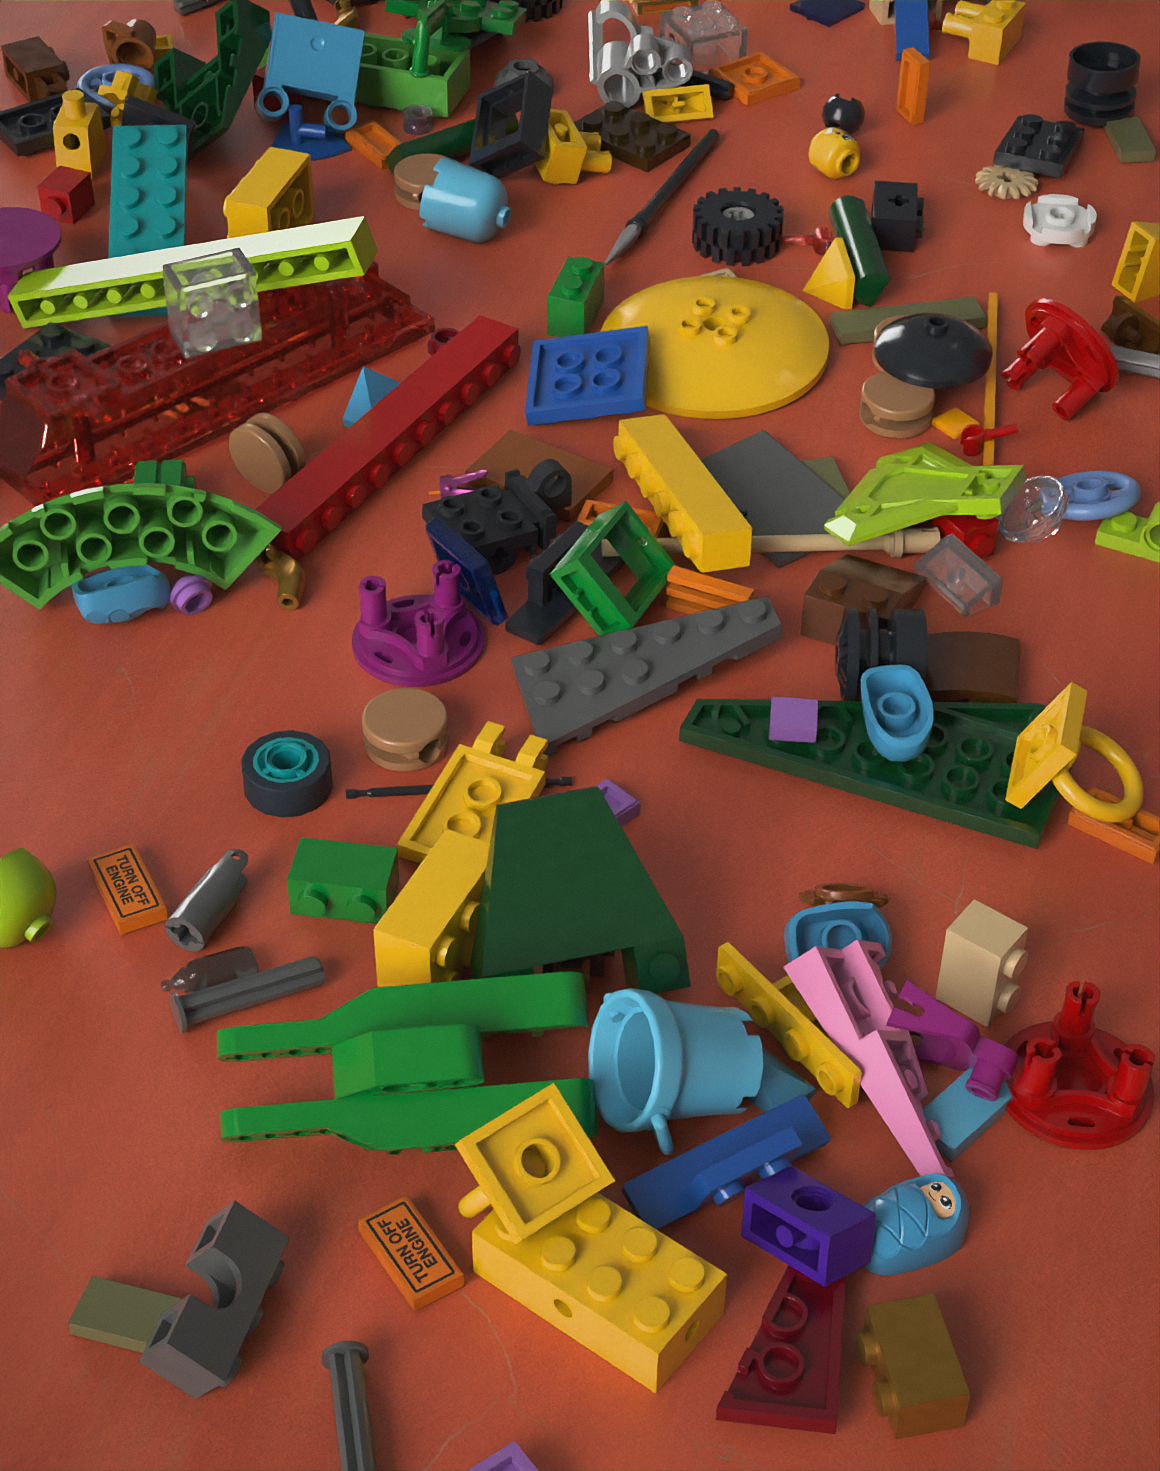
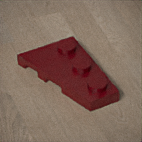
[716,1265,846,1434]

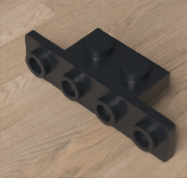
[505,521,625,645]

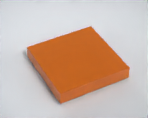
[708,51,801,106]

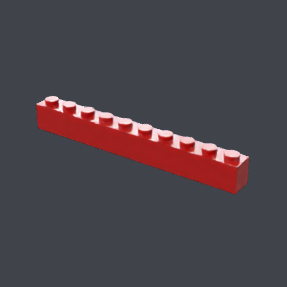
[255,315,521,561]

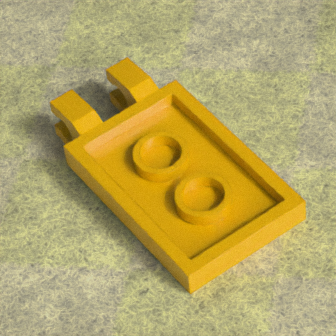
[397,721,548,864]

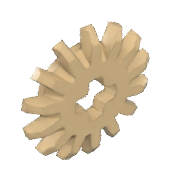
[975,165,1038,199]

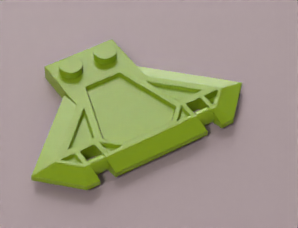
[824,442,1026,546]

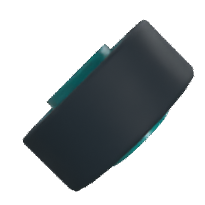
[241,730,333,817]

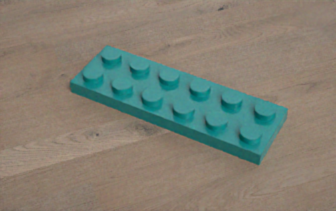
[108,125,188,317]

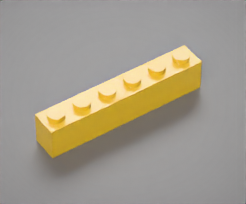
[613,414,752,573]

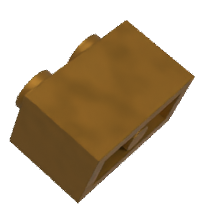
[856,1293,970,1439]

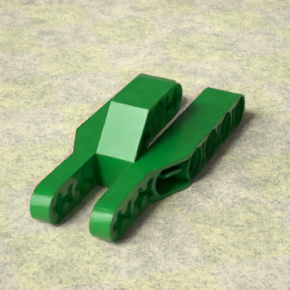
[216,971,599,1155]

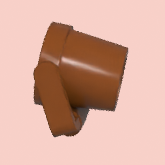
[102,19,156,70]

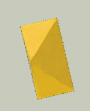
[643,84,714,124]
[802,237,855,310]

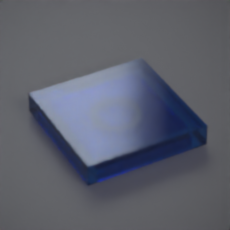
[425,517,509,626]

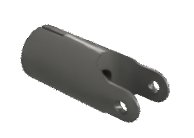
[165,849,248,952]

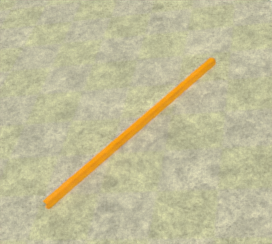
[983,292,998,466]

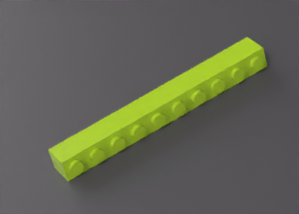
[7,216,378,329]

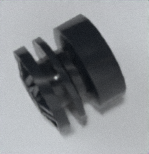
[1064,41,1140,126]
[835,607,927,701]

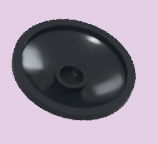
[874,313,993,388]

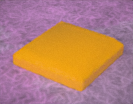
[931,407,980,439]

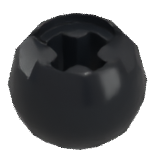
[822,93,865,135]

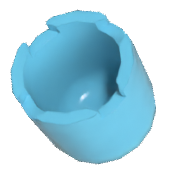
[419,157,511,243]

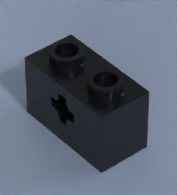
[871,181,924,252]

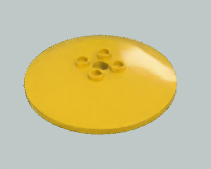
[601,276,829,419]

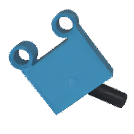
[255,0,365,135]

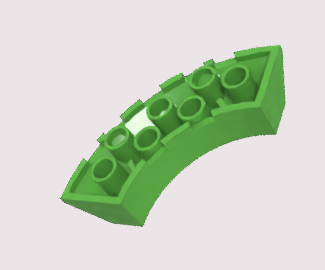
[0,483,282,610]

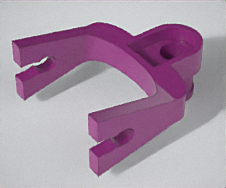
[887,979,1019,1101]

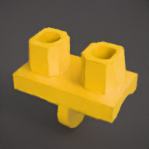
[97,70,158,127]

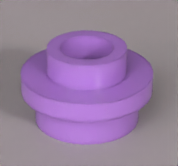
[170,575,213,616]

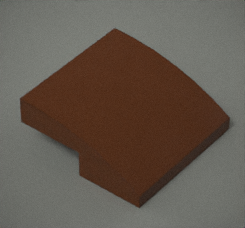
[925,632,1020,703]

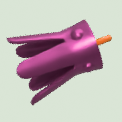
[428,469,488,499]

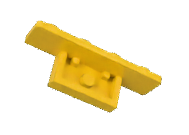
[716,942,862,1108]

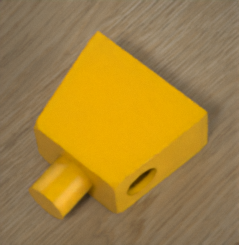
[53,90,107,182]
[1111,221,1160,303]

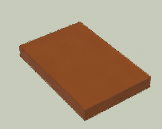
[466,430,613,522]

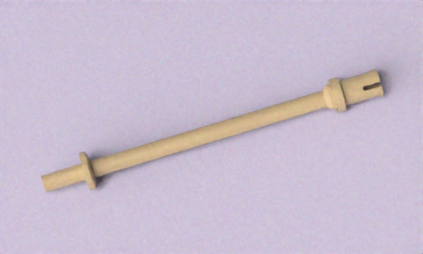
[601,526,941,558]

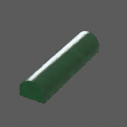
[385,114,519,175]
[829,195,890,307]

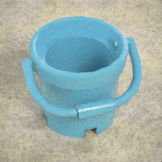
[588,988,763,1155]

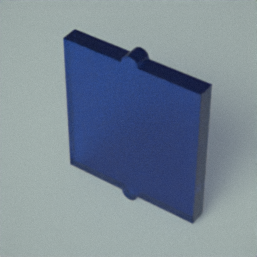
[790,0,865,27]

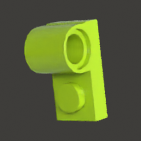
[1095,501,1160,563]

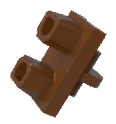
[1100,296,1160,355]

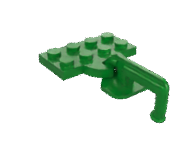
[385,0,527,78]

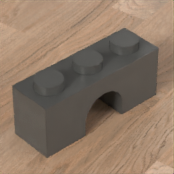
[139,1201,289,1399]

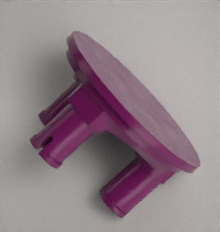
[0,207,62,313]
[352,560,484,687]

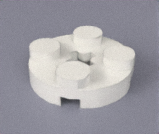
[1023,194,1097,247]

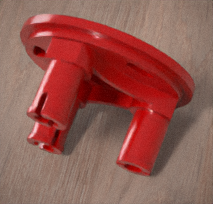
[1001,298,1120,421]
[1004,981,1155,1150]

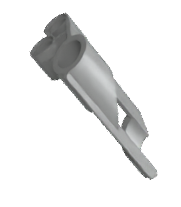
[588,0,693,108]

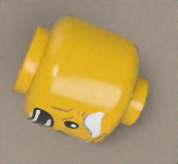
[809,127,860,180]

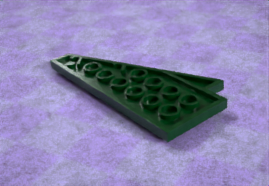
[679,699,1075,849]

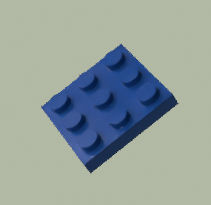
[525,326,650,425]

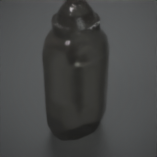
[161,946,259,993]

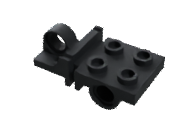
[422,459,572,575]

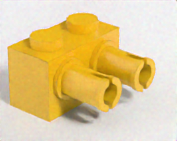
[942,0,1026,65]
[535,109,612,185]

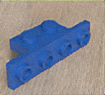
[622,1095,830,1231]

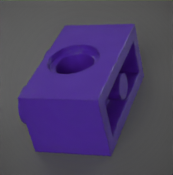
[741,1165,876,1287]

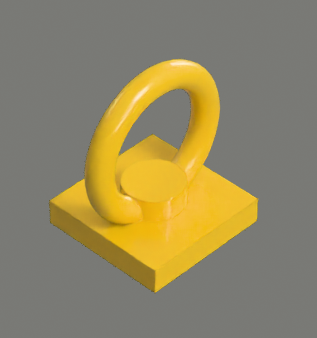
[1005,682,1144,823]
[455,1083,615,1244]

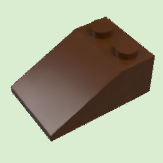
[800,554,927,645]

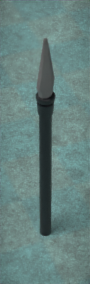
[604,129,720,266]

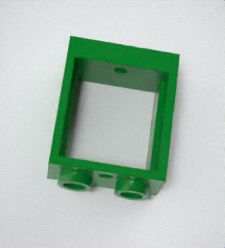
[550,501,678,636]

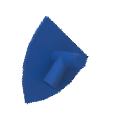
[271,104,352,161]

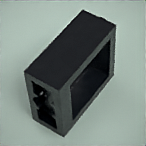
[469,71,553,179]

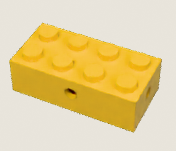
[472,1192,727,1393]

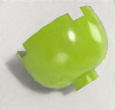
[0,847,57,949]

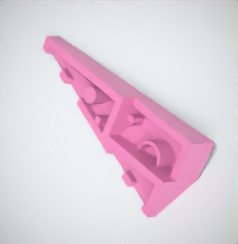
[783,940,954,1178]

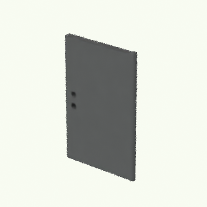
[701,430,845,568]

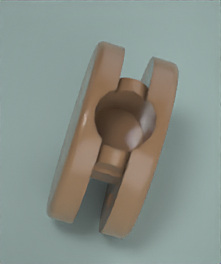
[394,154,448,211]
[859,371,935,439]
[229,413,306,494]
[362,688,449,772]

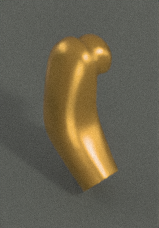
[334,0,360,29]
[255,544,307,611]

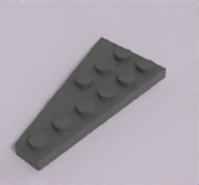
[511,596,782,757]

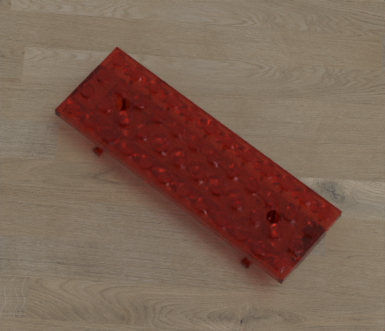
[0,261,435,507]

